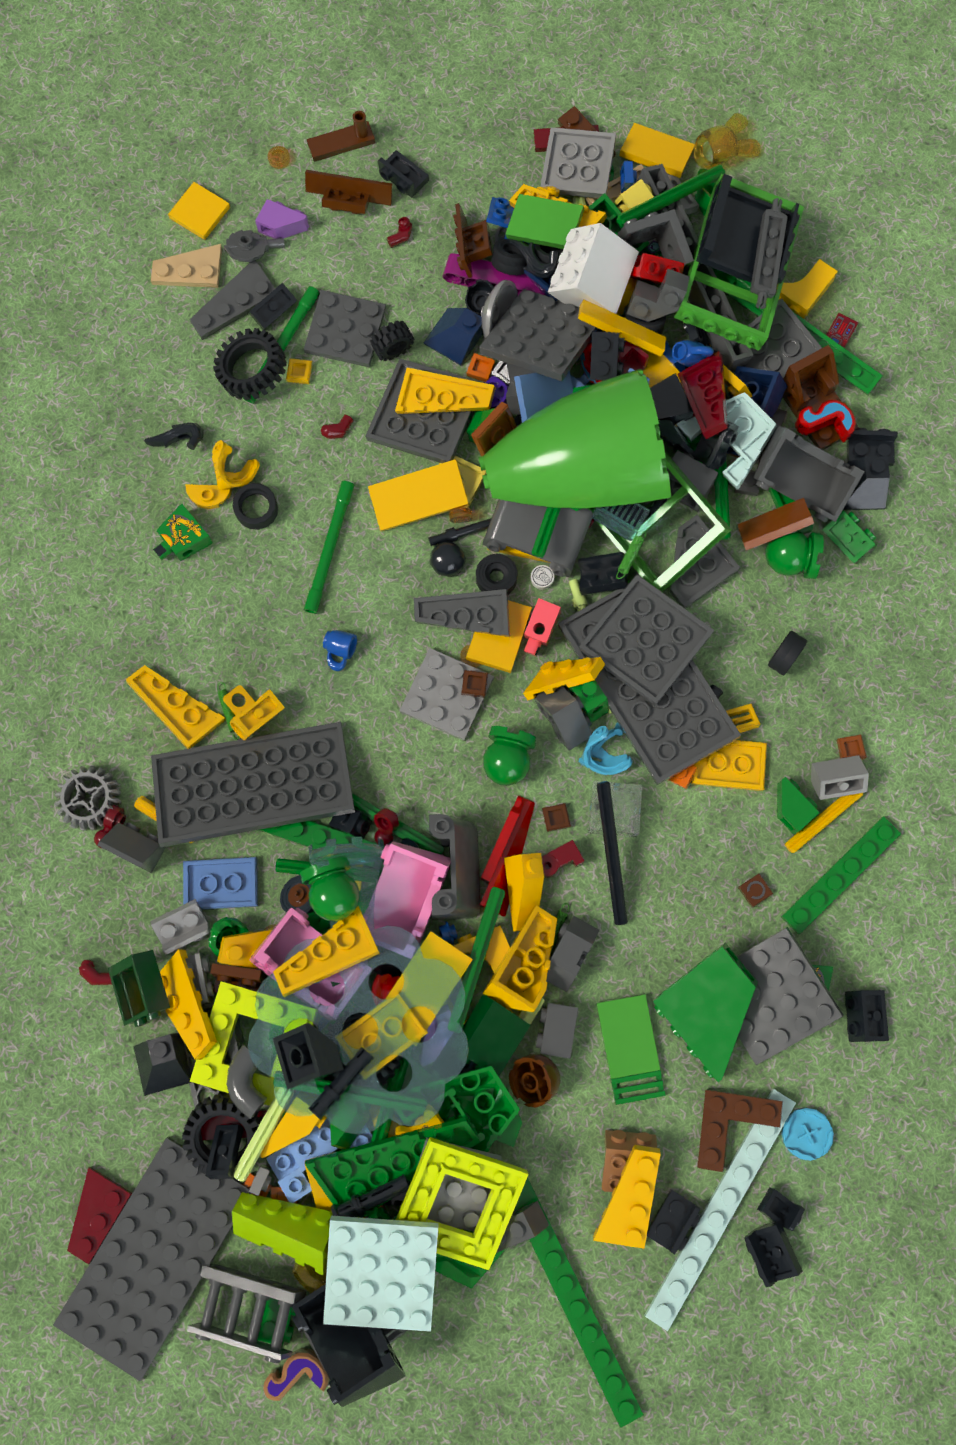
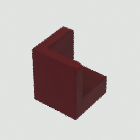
[620,341,649,374]

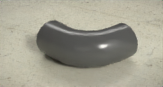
[226,1045,267,1119]

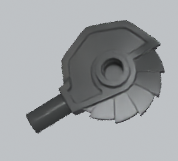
[224,230,285,262]

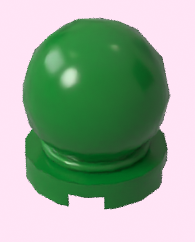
[765,531,824,579]
[483,726,536,786]
[300,856,359,921]

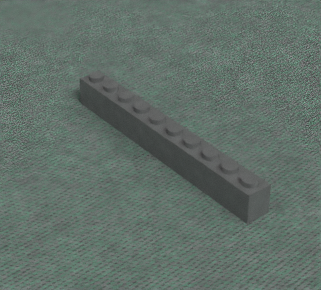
[637,164,754,373]

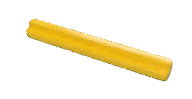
[785,793,863,853]

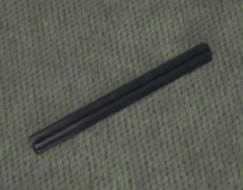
[597,781,628,925]

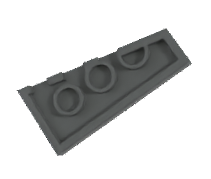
[189,260,275,340]
[414,589,510,637]

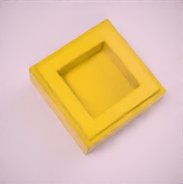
[286,358,312,384]

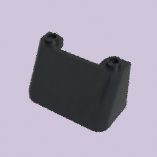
[292,1284,406,1407]

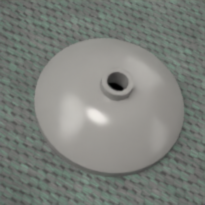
[481,280,518,339]

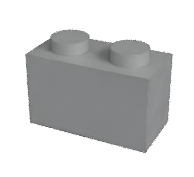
[811,755,869,800]

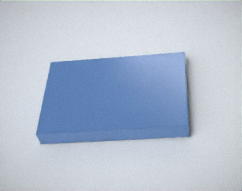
[514,371,573,423]
[183,857,258,910]

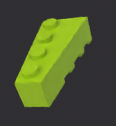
[232,1192,333,1275]

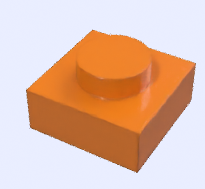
[668,765,698,790]

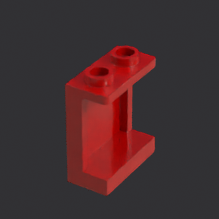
[630,253,684,285]

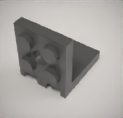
[617,209,694,274]

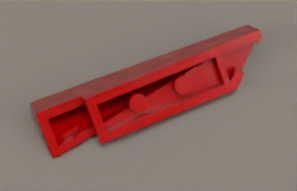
[480,795,535,917]

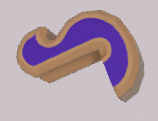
[263,1348,330,1401]

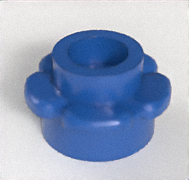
[438,921,458,945]

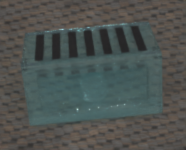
[592,503,650,542]

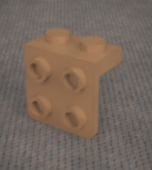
[601,1130,657,1192]

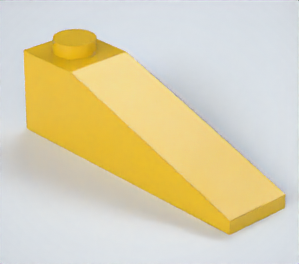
[483,905,557,1012]

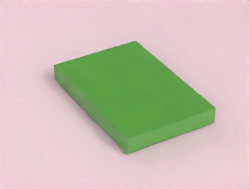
[506,194,584,249]
[596,994,660,1079]

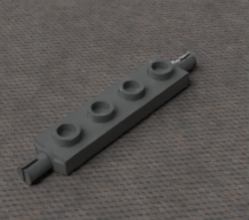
[750,198,787,309]

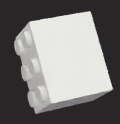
[548,223,639,314]

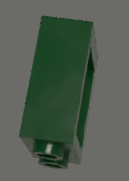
[108,950,170,1027]

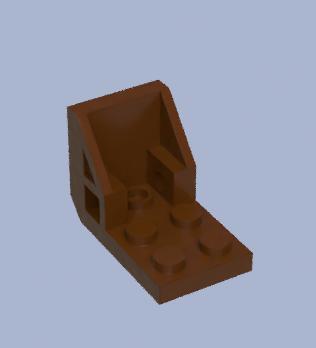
[783,345,859,450]

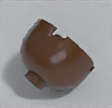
[509,1054,561,1108]

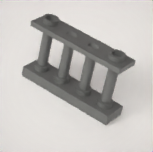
[187,1264,306,1363]

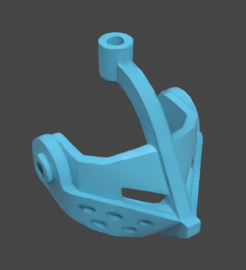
[578,722,633,775]

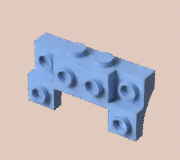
[266,1117,373,1203]

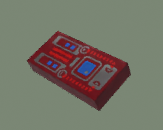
[826,313,858,348]

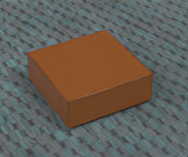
[836,735,867,760]

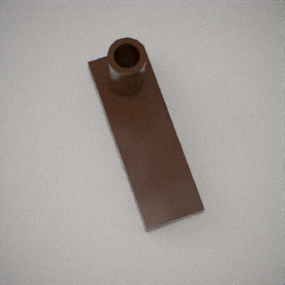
[306,111,375,162]

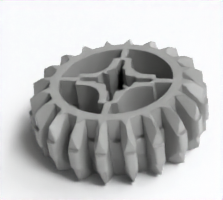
[54,766,121,831]

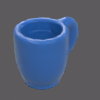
[672,340,714,367]
[323,630,357,671]

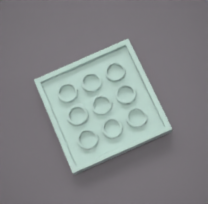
[323,1216,438,1331]

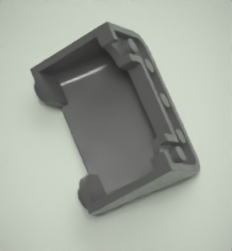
[754,425,865,522]
[482,499,593,577]
[429,814,481,920]

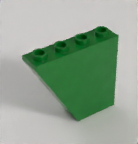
[653,942,758,1082]

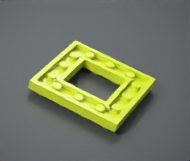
[190,981,318,1111]
[396,1137,529,1270]

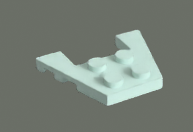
[677,392,777,490]

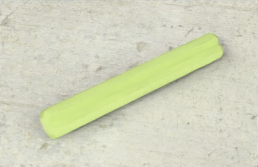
[233,1087,294,1182]

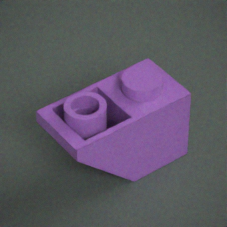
[255,199,309,239]

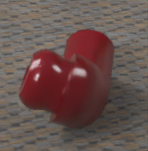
[386,217,413,248]
[321,414,354,439]
[79,959,112,985]

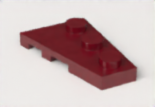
[67,1167,132,1264]

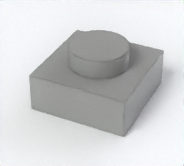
[249,1165,272,1196]

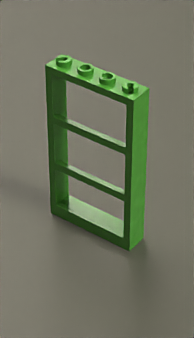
[674,174,804,350]
[588,452,732,592]

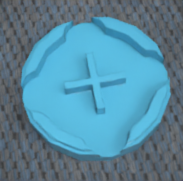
[781,1108,834,1161]

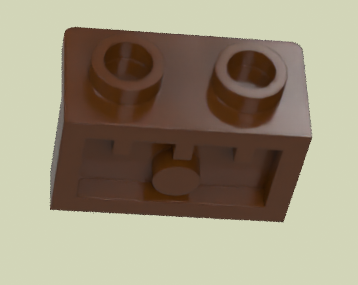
[210,963,267,993]

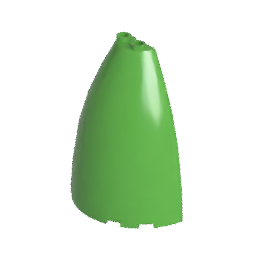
[478,369,671,508]

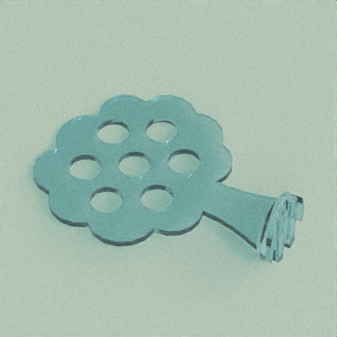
[248,837,469,1134]

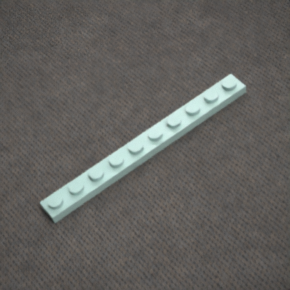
[644,1089,796,1331]

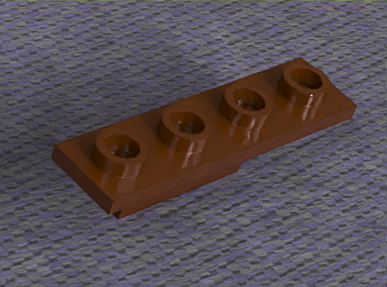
[305,170,392,214]
[453,203,492,278]

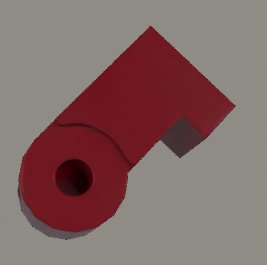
[542,840,584,878]

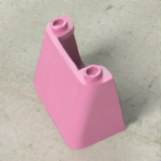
[362,841,451,959]
[249,908,372,1020]

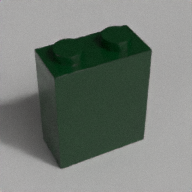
[451,994,531,1076]

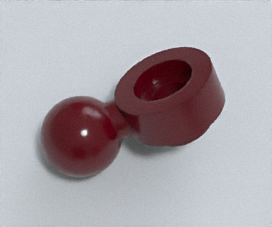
[94,805,126,848]
[374,808,399,847]

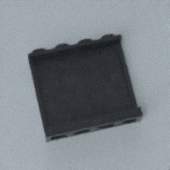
[696,174,800,284]

